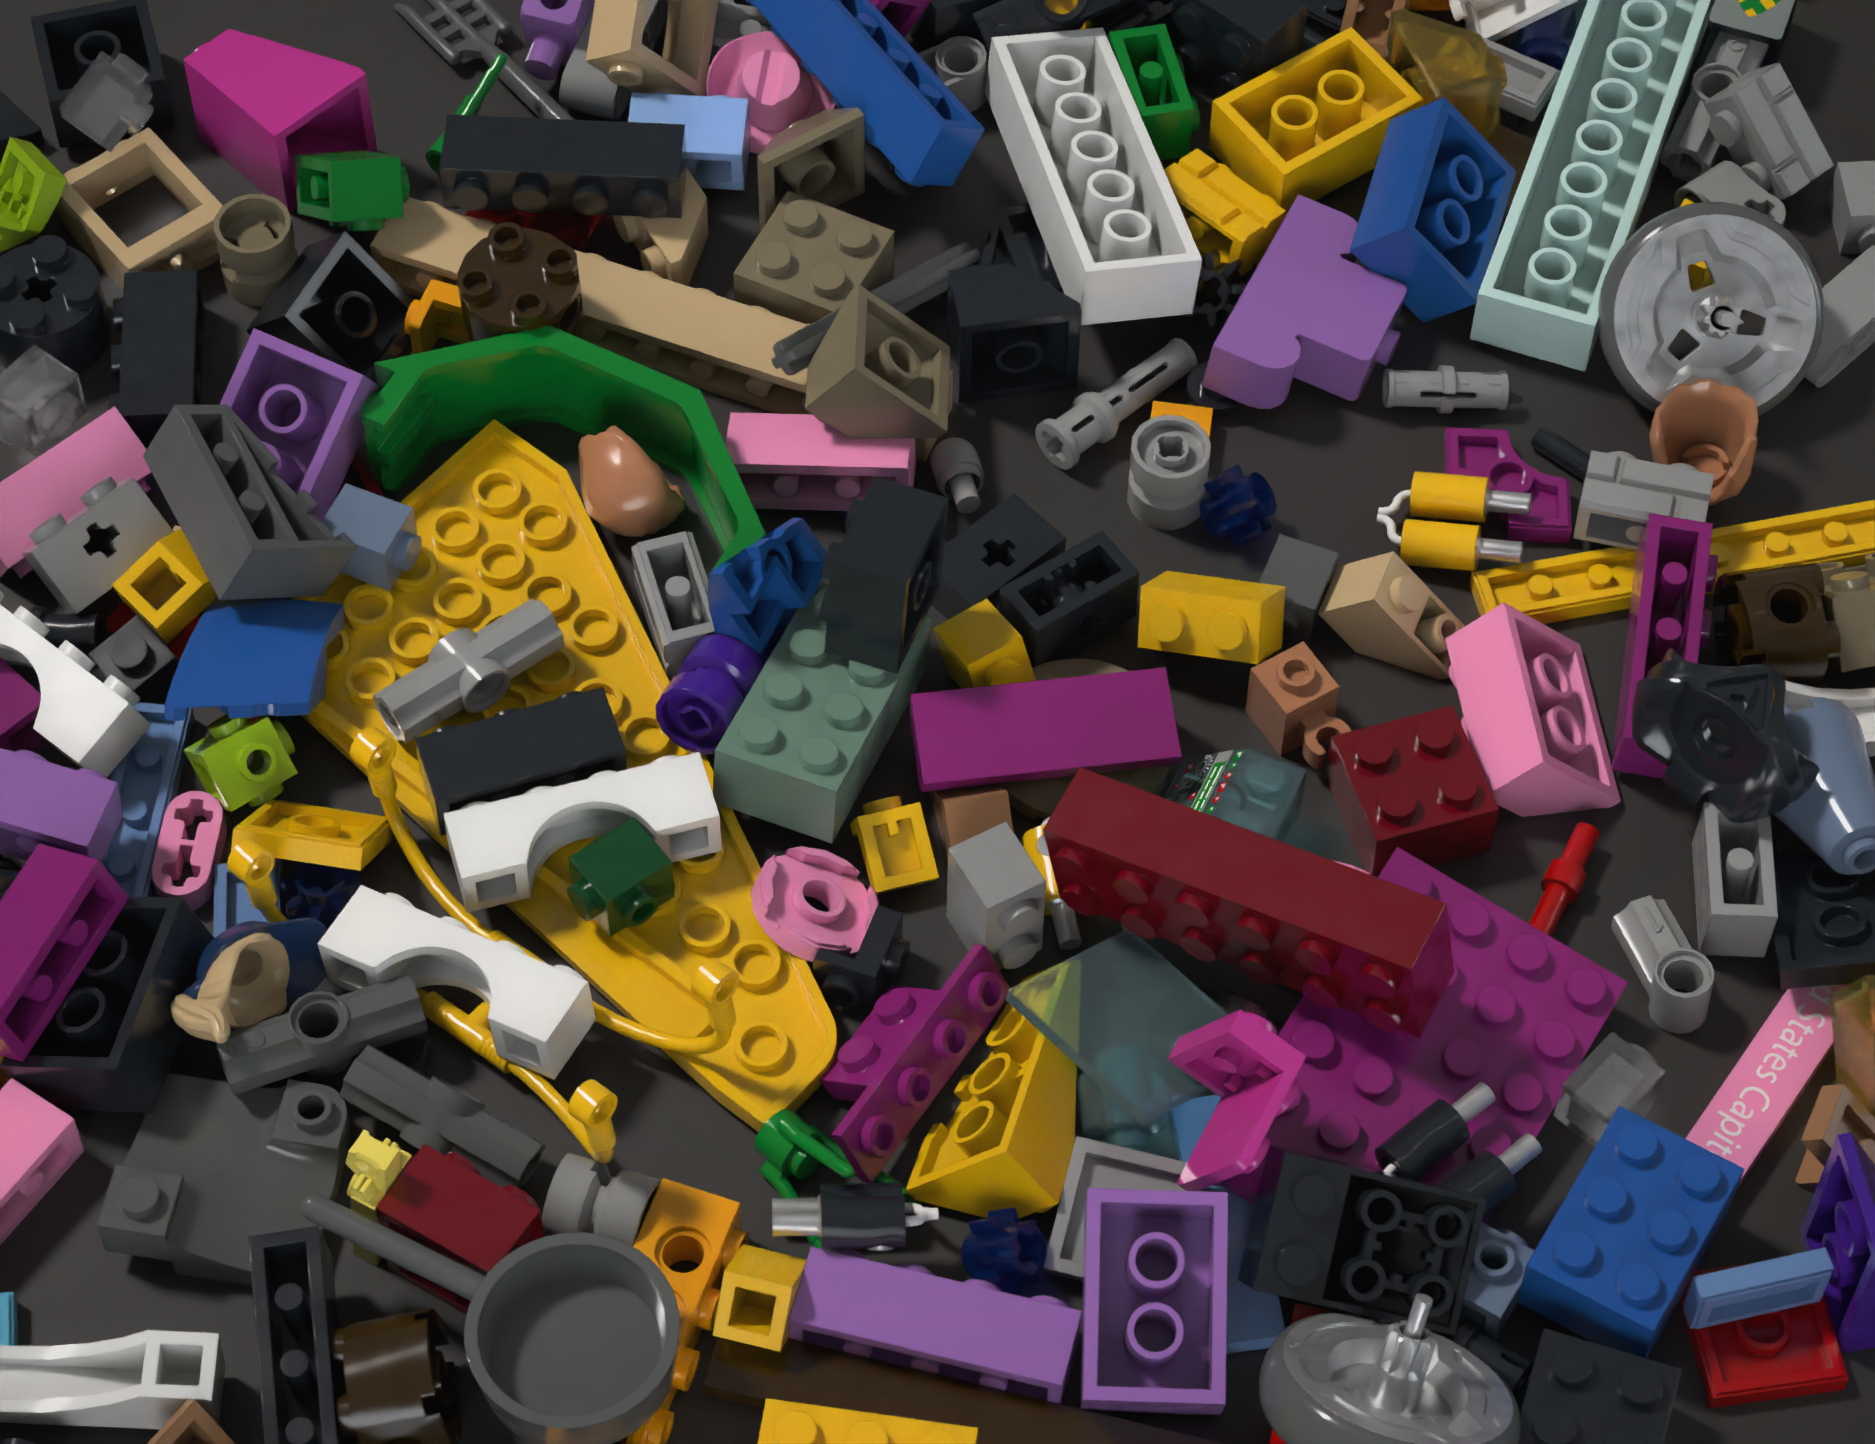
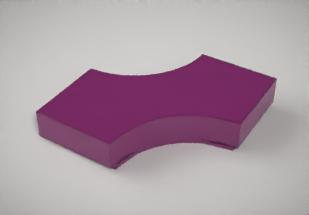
[1443,427,1572,543]

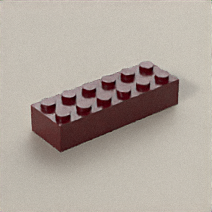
[1043,767,1454,1038]

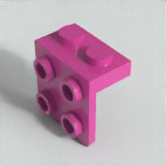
[1167,1009,1306,1191]

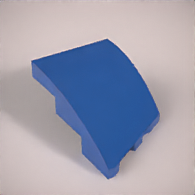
[707,518,826,665]
[164,596,344,721]

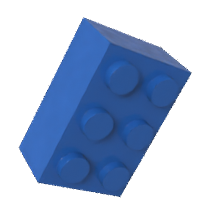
[1350,97,1516,323]
[1517,1106,1744,1358]

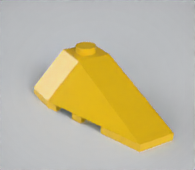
[905,958,1080,1223]

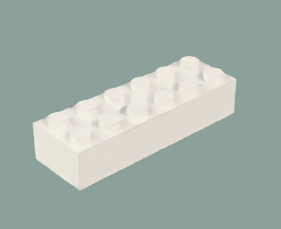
[984,27,1202,325]

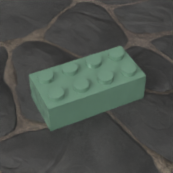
[713,582,932,843]

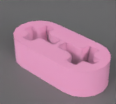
[152,791,227,910]

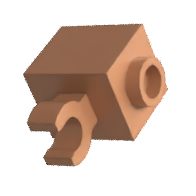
[1245,641,1351,770]

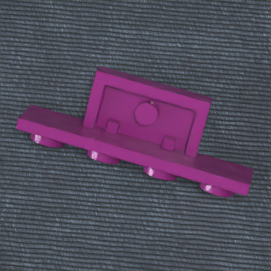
[820,944,1013,1183]

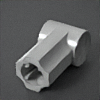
[1611,895,1715,1034]

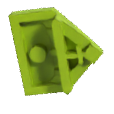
[0,137,67,253]

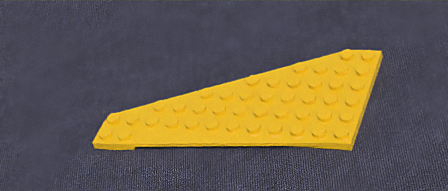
[292,419,837,1132]

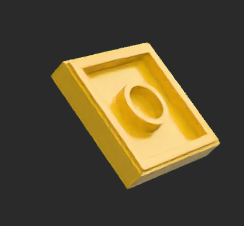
[231,799,392,871]

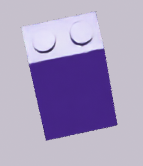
[1800,1132,1875,1353]

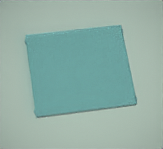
[1005,929,1228,1126]

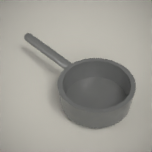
[299,1193,680,1444]

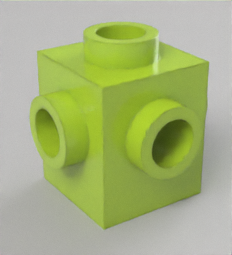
[184,714,298,812]

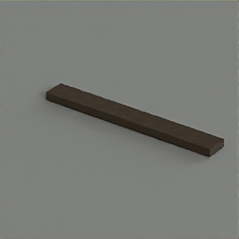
[702,1337,1224,1444]

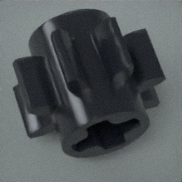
[1185,249,1248,327]

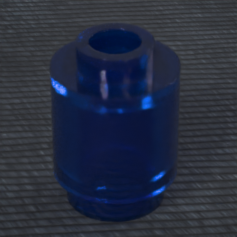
[1516,5,1576,71]

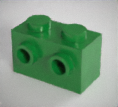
[1108,24,1200,160]
[294,150,410,231]

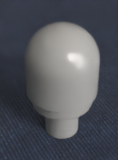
[930,437,984,514]

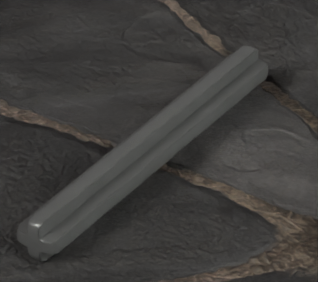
[771,242,982,376]

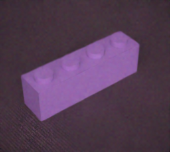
[0,748,123,862]
[789,1246,1082,1404]

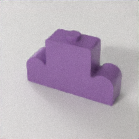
[1201,194,1407,409]

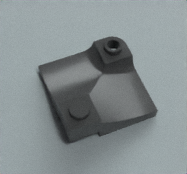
[97,1073,350,1286]

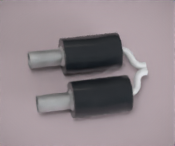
[1374,1082,1542,1217]
[772,1182,938,1251]

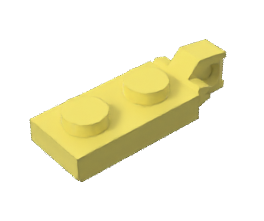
[345,1130,412,1266]

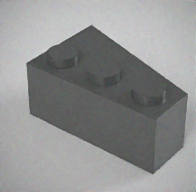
[143,405,357,600]

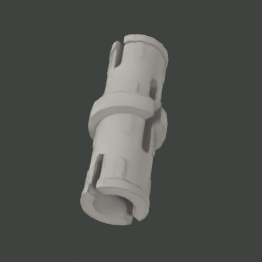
[1382,365,1509,414]

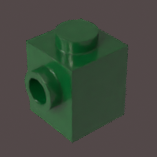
[567,817,675,937]

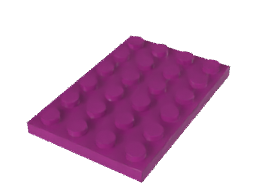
[1219,847,1628,1224]

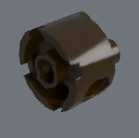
[457,222,585,342]
[1713,562,1841,687]
[330,1308,462,1444]

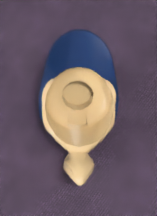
[170,918,327,1044]

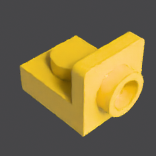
[850,796,939,895]

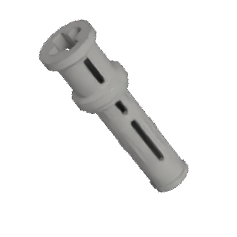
[1035,338,1198,470]

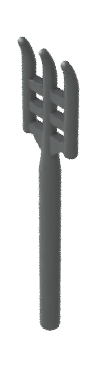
[393,0,575,120]

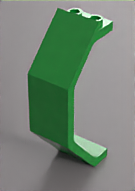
[361,325,766,571]

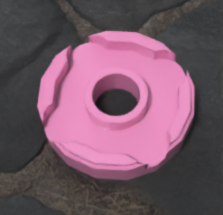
[751,846,879,962]

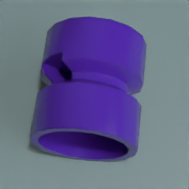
[656,634,764,755]

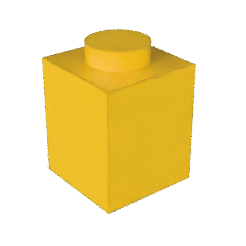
[932,599,1036,689]
[712,1244,807,1352]

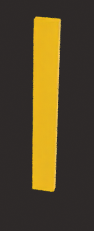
[1469,500,1875,624]

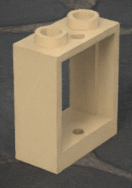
[586,0,719,96]
[55,127,223,292]

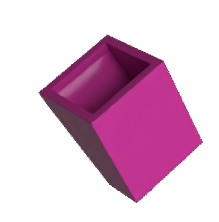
[183,29,377,213]

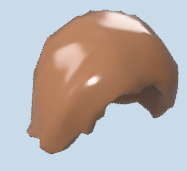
[1649,379,1759,506]
[578,426,685,537]

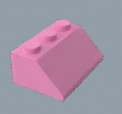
[1445,603,1621,817]

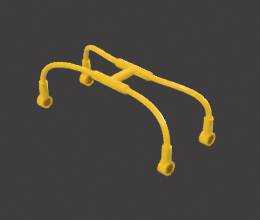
[227,727,739,1164]

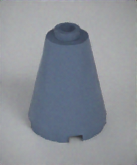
[1774,697,1875,875]

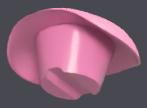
[706,31,836,154]

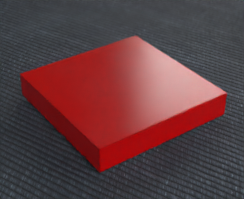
[1680,1262,1849,1409]

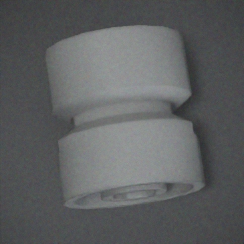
[1127,415,1211,530]
[542,1152,661,1246]

